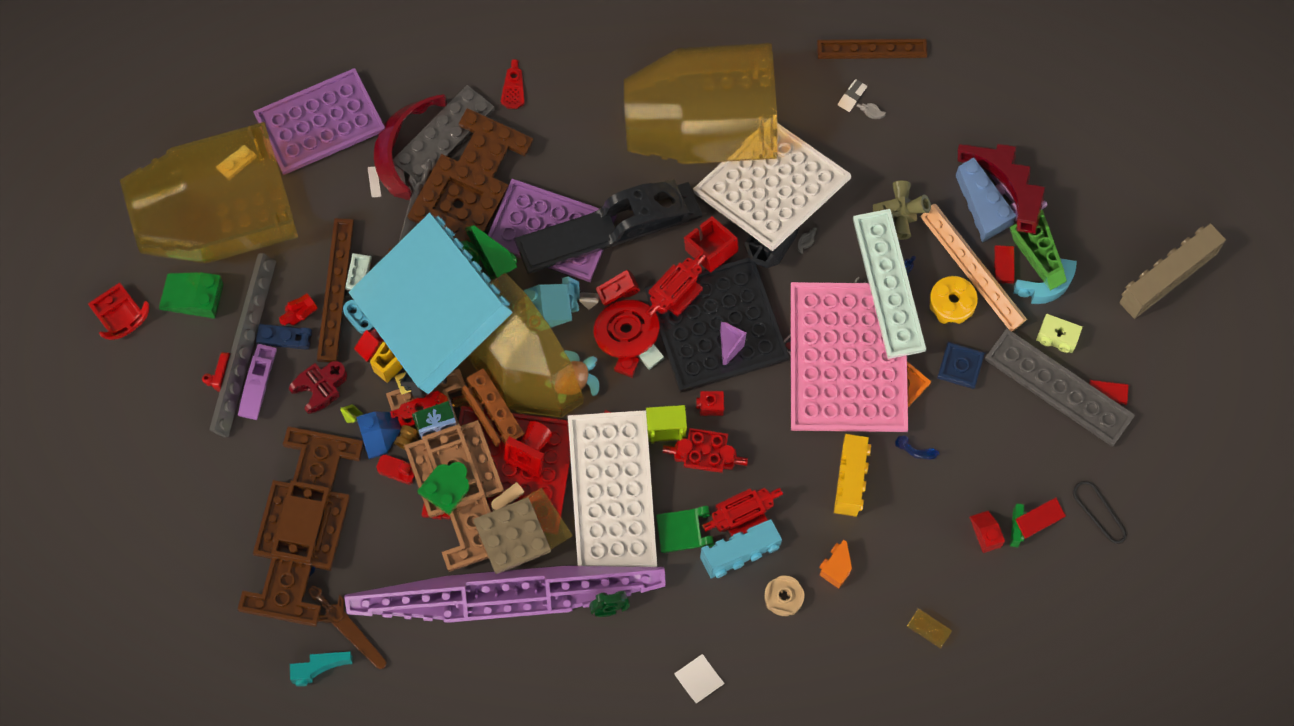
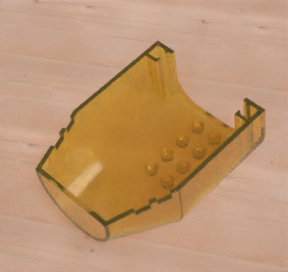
[624,43,777,164]
[120,122,299,264]

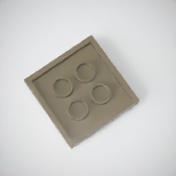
[473,497,551,574]

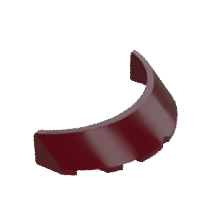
[374,94,447,201]

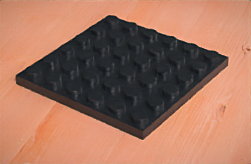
[645,257,789,393]

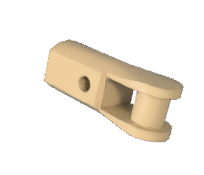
[491,482,524,511]

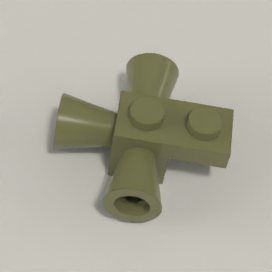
[873,180,931,240]

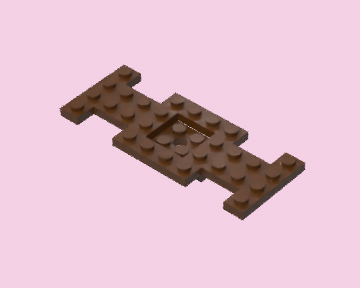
[385,108,533,256]

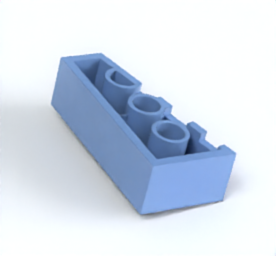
[956,158,1016,243]

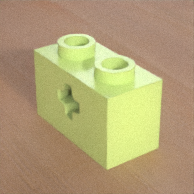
[1036,314,1082,353]

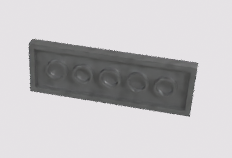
[393,85,495,183]

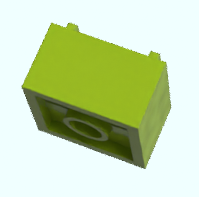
[646,405,687,444]

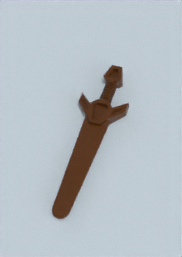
[308,585,386,669]

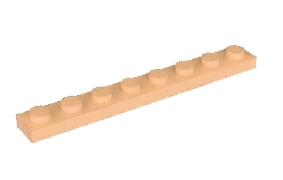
[920,204,1027,332]

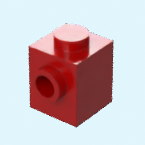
[696,391,724,416]

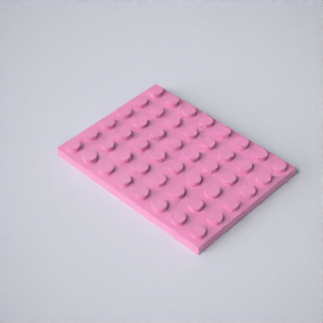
[791,282,908,432]

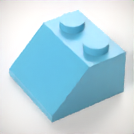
[524,284,572,331]

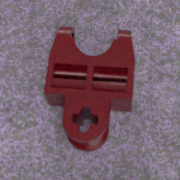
[289,361,347,414]

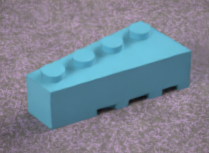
[700,519,782,578]

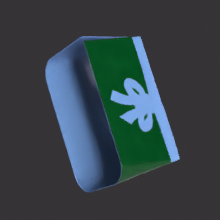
[412,401,456,439]

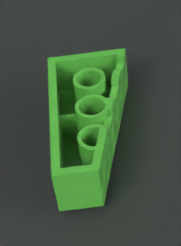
[1010,209,1067,291]

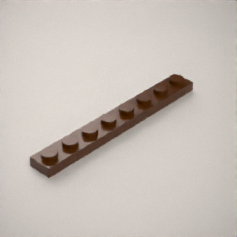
[317,218,354,363]

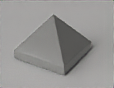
[579,292,599,310]

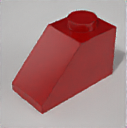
[970,511,1005,553]

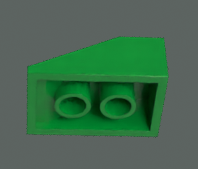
[464,225,517,279]
[159,272,224,319]

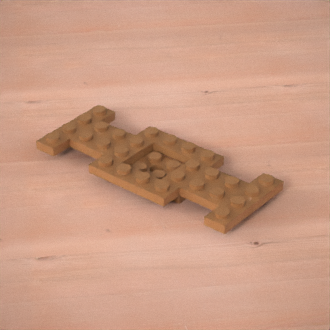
[386,369,504,572]

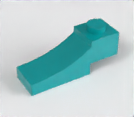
[290,652,353,686]

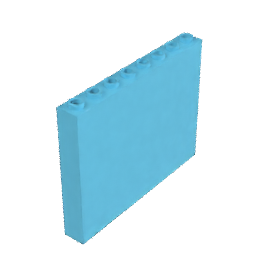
[349,213,513,394]

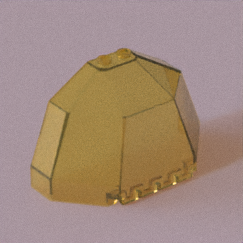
[467,273,583,417]

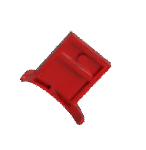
[88,282,149,340]

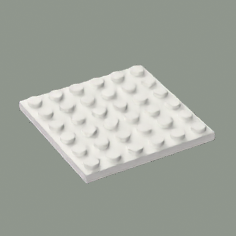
[693,118,851,251]

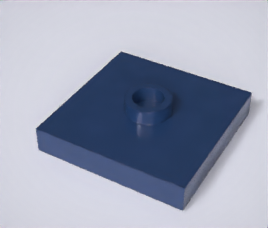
[937,342,985,389]

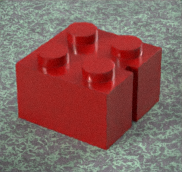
[684,216,739,273]

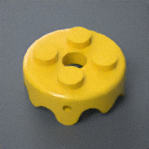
[929,276,978,324]

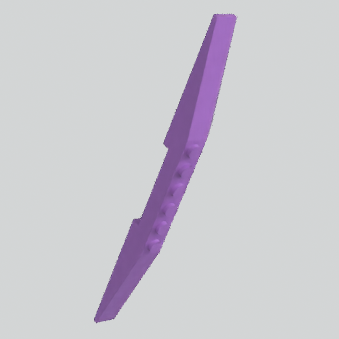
[345,566,665,622]

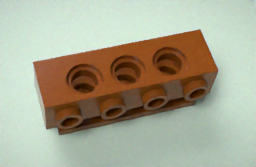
[462,368,524,447]

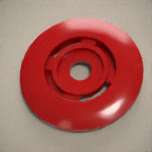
[593,300,660,358]

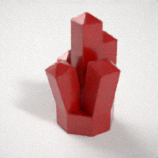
[279,293,318,326]

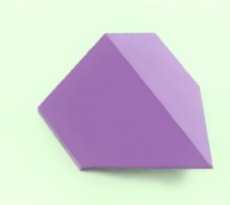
[720,322,746,365]

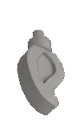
[856,103,886,119]

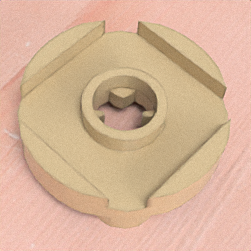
[764,576,804,616]

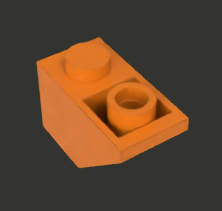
[819,540,852,589]

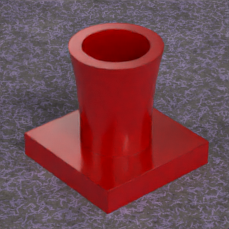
[504,421,553,477]

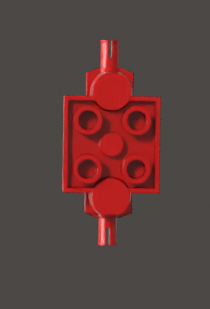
[645,252,706,317]
[663,428,748,473]
[702,487,783,537]

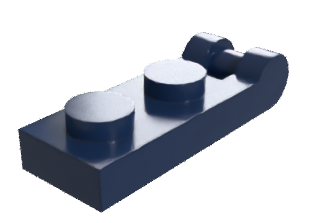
[256,324,312,350]

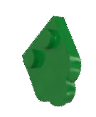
[417,462,469,515]

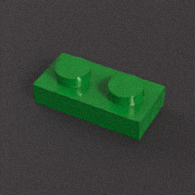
[1010,504,1027,547]

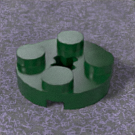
[589,591,630,617]

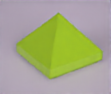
[341,404,364,423]

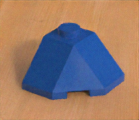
[356,411,401,459]

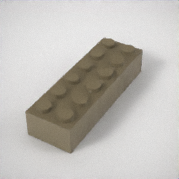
[1119,223,1226,319]

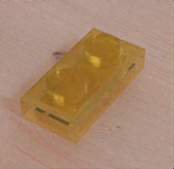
[907,609,952,649]

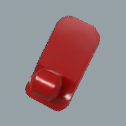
[202,352,230,392]
[376,455,415,485]

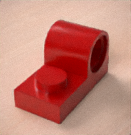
[596,270,640,306]

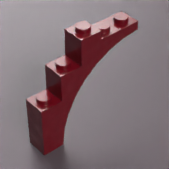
[958,144,1045,234]

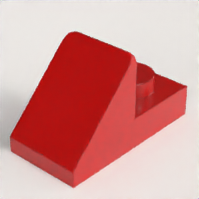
[354,329,384,362]

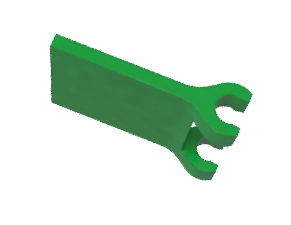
[656,506,714,553]

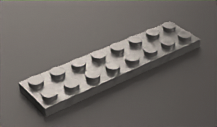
[984,329,1135,447]

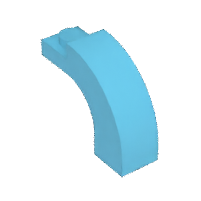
[1013,258,1077,304]

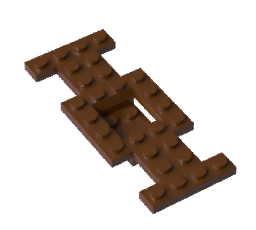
[237,427,364,627]

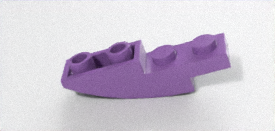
[238,344,277,420]

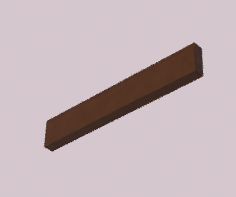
[817,39,927,59]

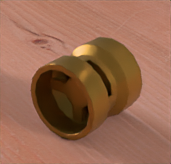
[394,425,420,450]

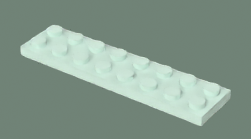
[853,209,926,359]

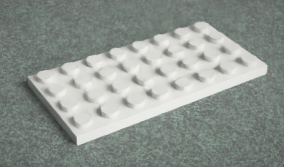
[568,410,657,567]

